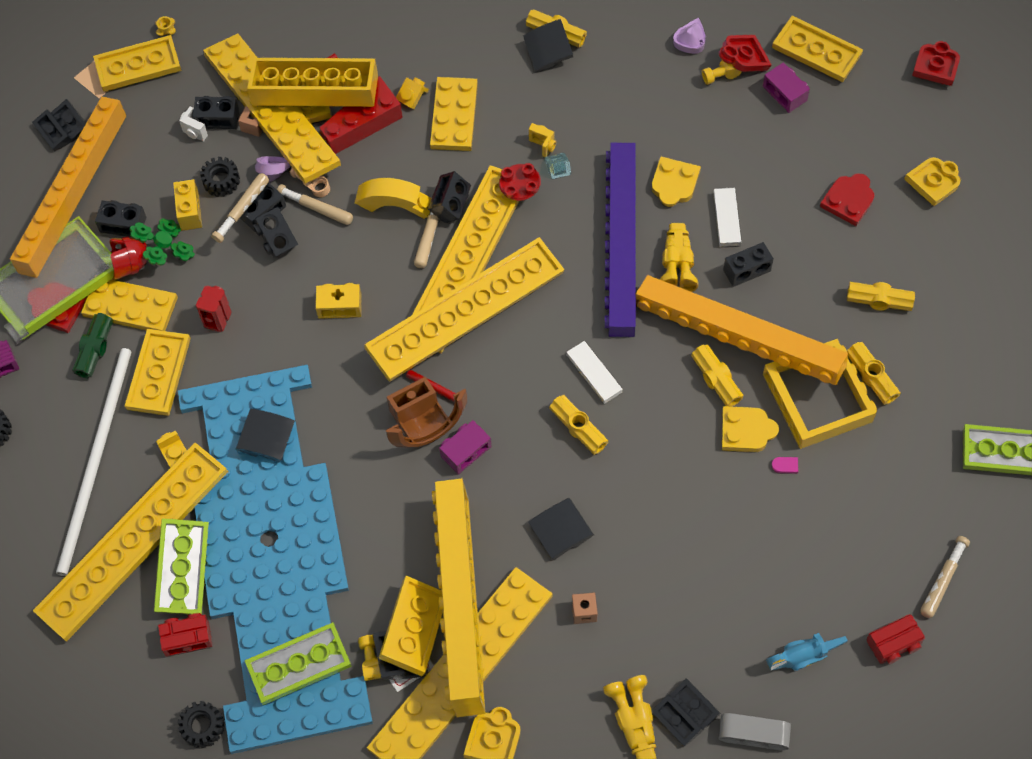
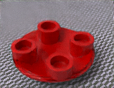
[499,163,541,201]

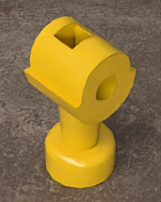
[701,60,742,85]
[358,635,381,681]

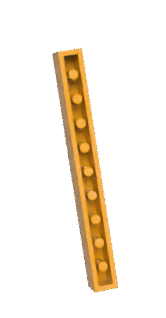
[10,96,126,278]
[636,275,848,386]

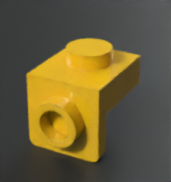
[396,77,429,109]
[528,123,556,158]

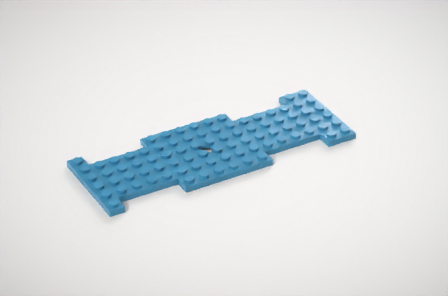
[178,365,373,754]

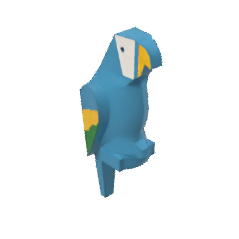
[766,633,848,671]

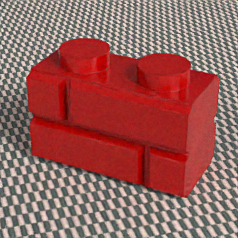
[195,286,232,332]
[158,613,212,657]
[866,614,925,664]

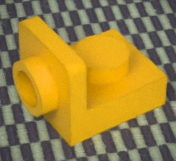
[156,431,187,468]

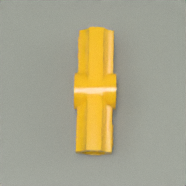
[526,9,587,48]
[847,282,915,311]
[847,342,901,405]
[691,344,743,407]
[549,395,608,455]

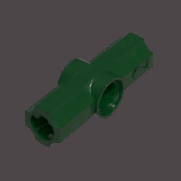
[72,313,113,379]

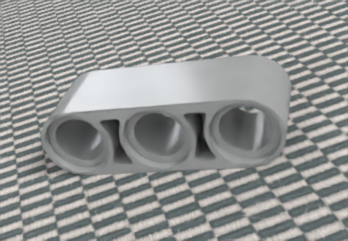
[719,713,791,750]

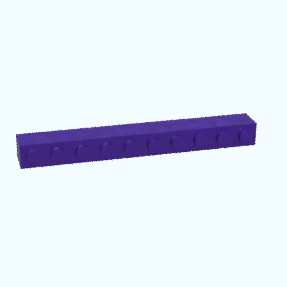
[605,142,636,337]

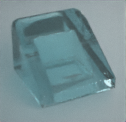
[545,153,571,179]

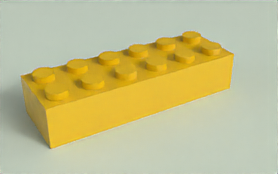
[247,58,378,107]

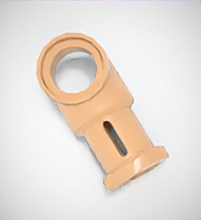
[290,168,330,197]

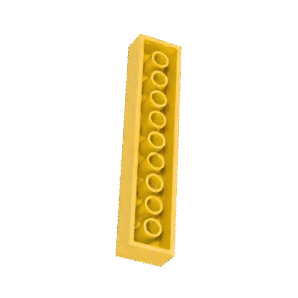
[432,478,486,717]

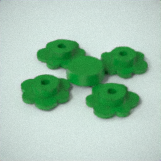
[130,219,195,266]

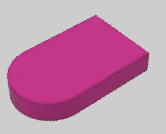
[772,457,798,474]

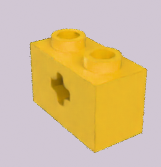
[173,179,202,231]
[316,283,362,319]

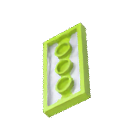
[963,424,1032,475]
[154,518,209,615]
[245,622,352,705]

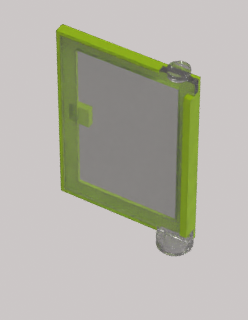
[0,216,114,343]

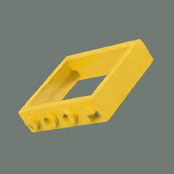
[763,339,877,449]

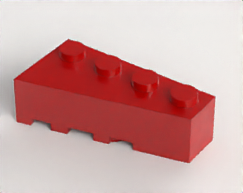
[320,76,403,154]

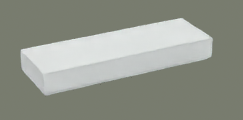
[713,188,741,247]
[567,341,623,404]

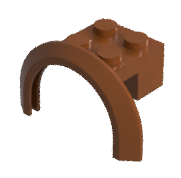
[386,377,467,447]

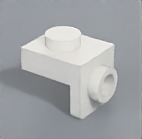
[179,106,208,142]

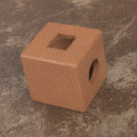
[238,106,263,137]
[572,593,598,624]

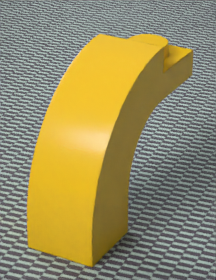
[355,178,432,219]

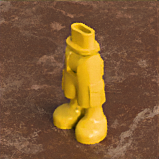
[659,223,698,292]
[603,675,657,759]

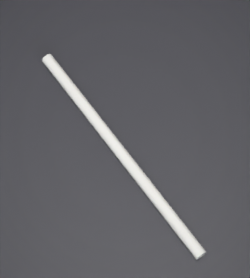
[56,348,132,576]

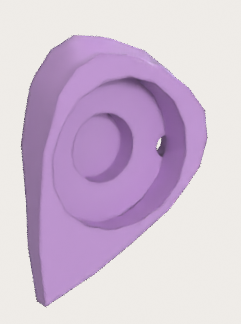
[673,18,706,54]
[255,156,291,182]

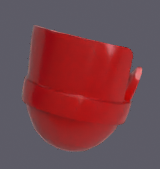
[109,237,147,280]

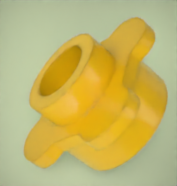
[155,16,176,36]

